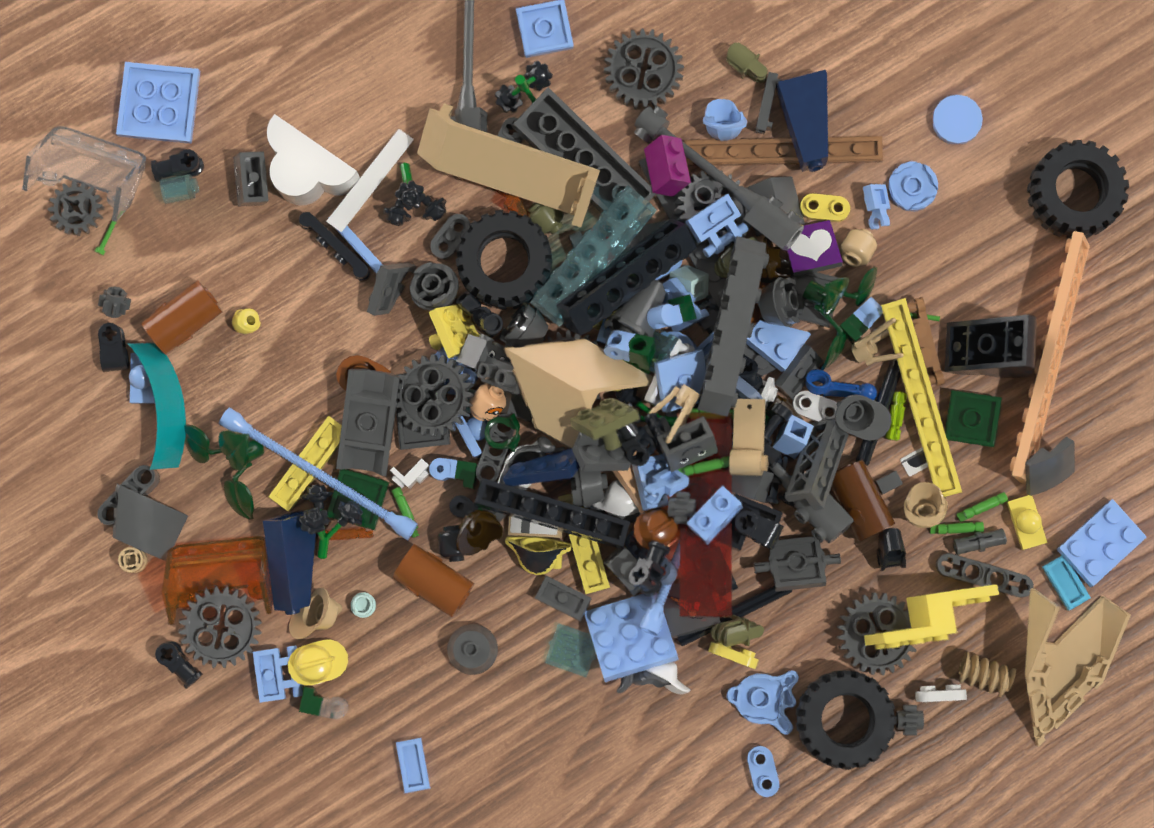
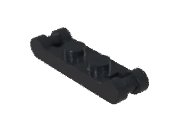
[299,212,370,282]

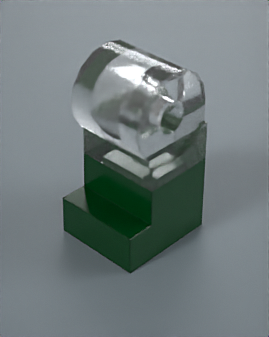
[299,686,349,719]

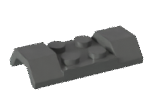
[336,369,400,476]

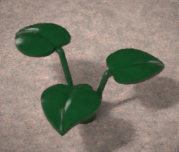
[803,266,878,370]
[184,424,264,520]

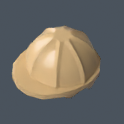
[904,482,948,528]

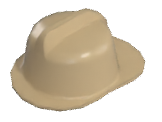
[289,588,342,639]

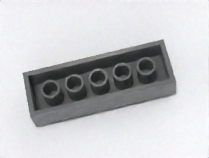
[511,87,656,229]

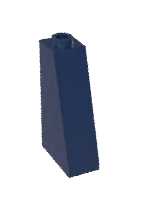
[776,69,828,172]
[263,510,316,615]

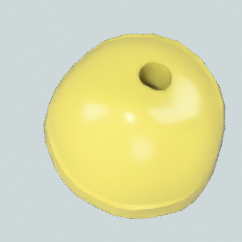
[232,308,261,334]

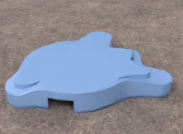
[726,670,799,735]

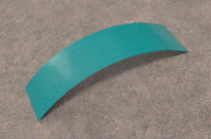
[127,343,186,470]

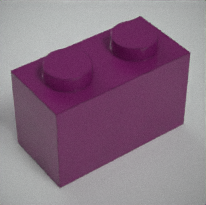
[644,135,691,197]

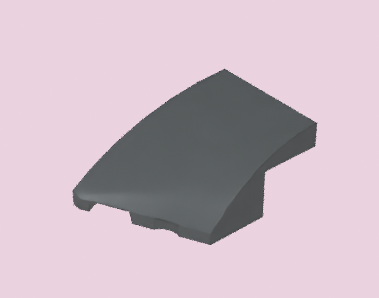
[113,484,188,561]

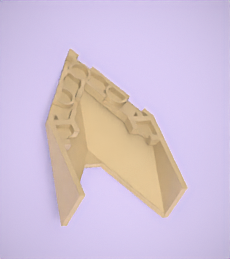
[504,338,653,449]
[1025,588,1131,747]

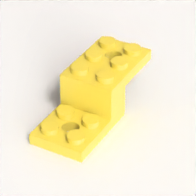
[864,584,999,650]

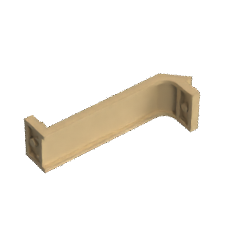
[417,104,600,227]

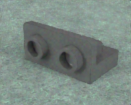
[572,431,631,472]

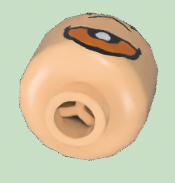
[469,384,506,421]

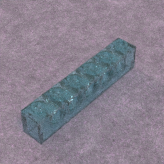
[530,185,657,327]

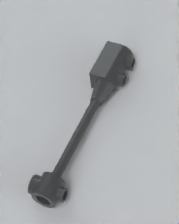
[450,0,487,132]
[634,105,804,251]
[694,403,854,544]

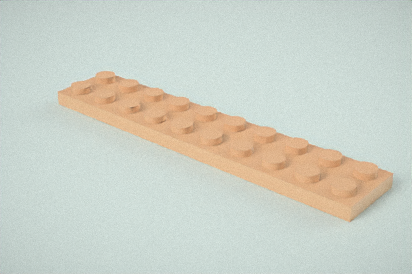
[1010,231,1090,484]

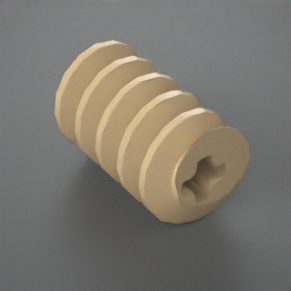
[958,651,1016,697]

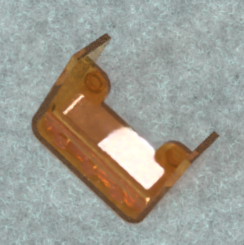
[162,536,273,625]

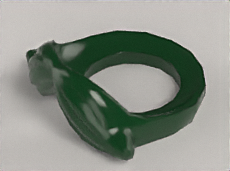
[484,413,520,452]

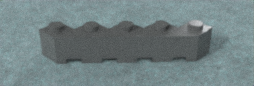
[698,236,769,416]

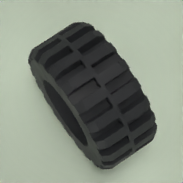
[1027,140,1129,239]
[456,210,552,310]
[796,670,897,770]

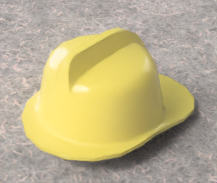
[288,639,348,686]

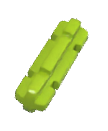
[886,391,907,441]

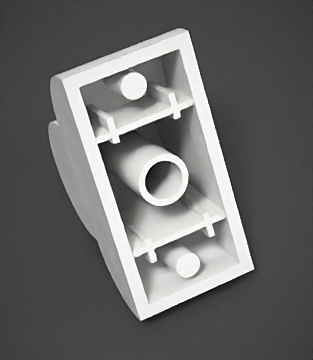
[267,114,360,206]

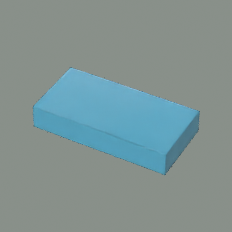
[1042,555,1091,611]

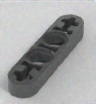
[936,553,1034,598]

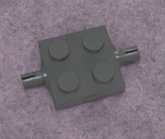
[754,536,841,592]

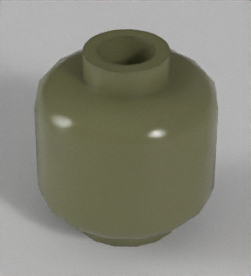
[527,202,564,235]

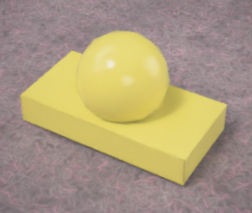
[1006,495,1047,550]

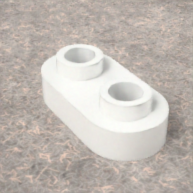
[792,391,837,422]
[915,684,967,702]

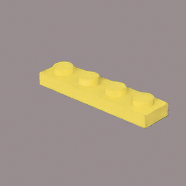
[268,416,342,512]
[558,493,610,594]

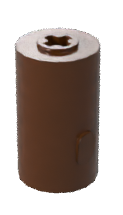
[831,460,895,542]

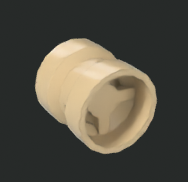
[118,547,148,573]

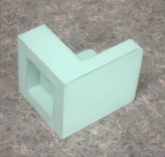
[670,265,709,302]

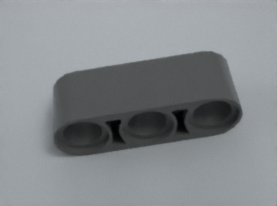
[476,414,516,482]
[97,465,160,526]

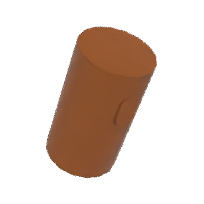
[141,280,223,355]
[392,544,475,617]

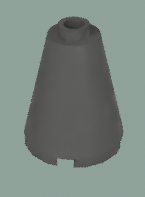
[604,280,666,337]

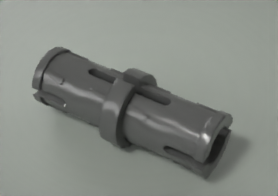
[953,528,1007,555]

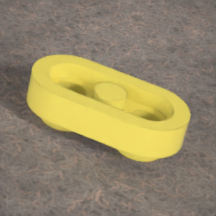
[800,194,850,222]
[708,642,759,669]

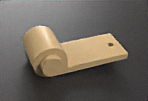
[729,399,768,476]

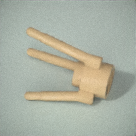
[851,318,904,366]
[649,384,701,444]

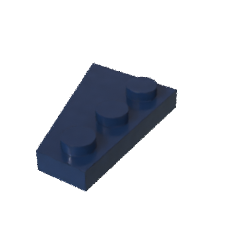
[503,448,580,486]

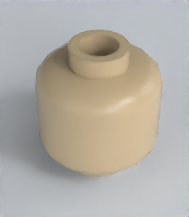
[840,229,877,267]

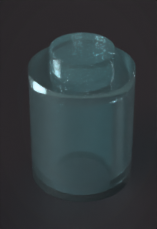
[160,174,199,204]

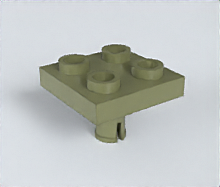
[570,398,639,450]

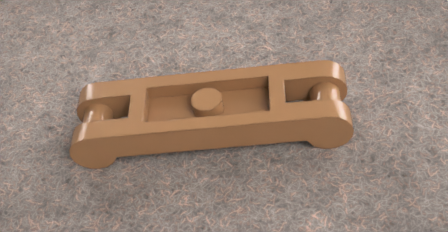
[907,297,945,386]

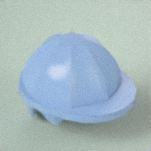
[703,99,747,141]

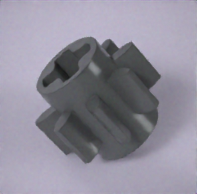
[98,287,131,318]
[668,492,696,524]
[896,705,924,736]

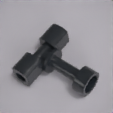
[456,291,503,338]
[731,402,793,468]

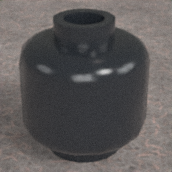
[437,525,464,562]

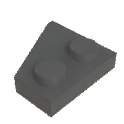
[367,262,417,316]

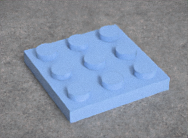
[116,62,200,144]
[584,593,679,682]

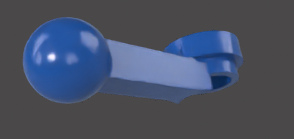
[805,369,877,400]

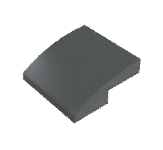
[1025,437,1075,496]

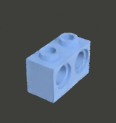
[687,486,743,545]

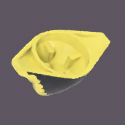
[505,537,572,575]

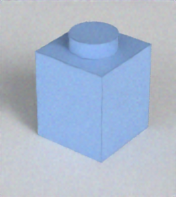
[773,415,813,459]

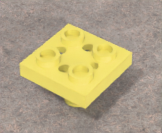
[429,304,479,359]

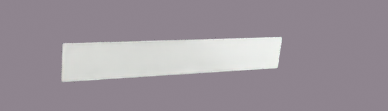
[326,129,414,232]

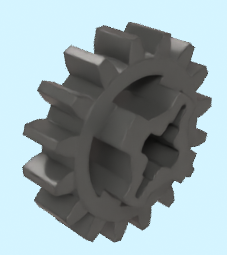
[48,181,104,236]

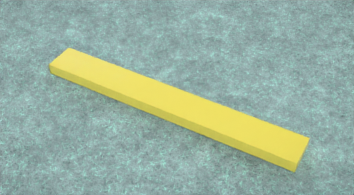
[881,298,962,497]

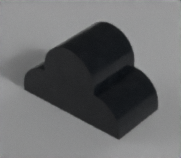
[944,314,1037,378]

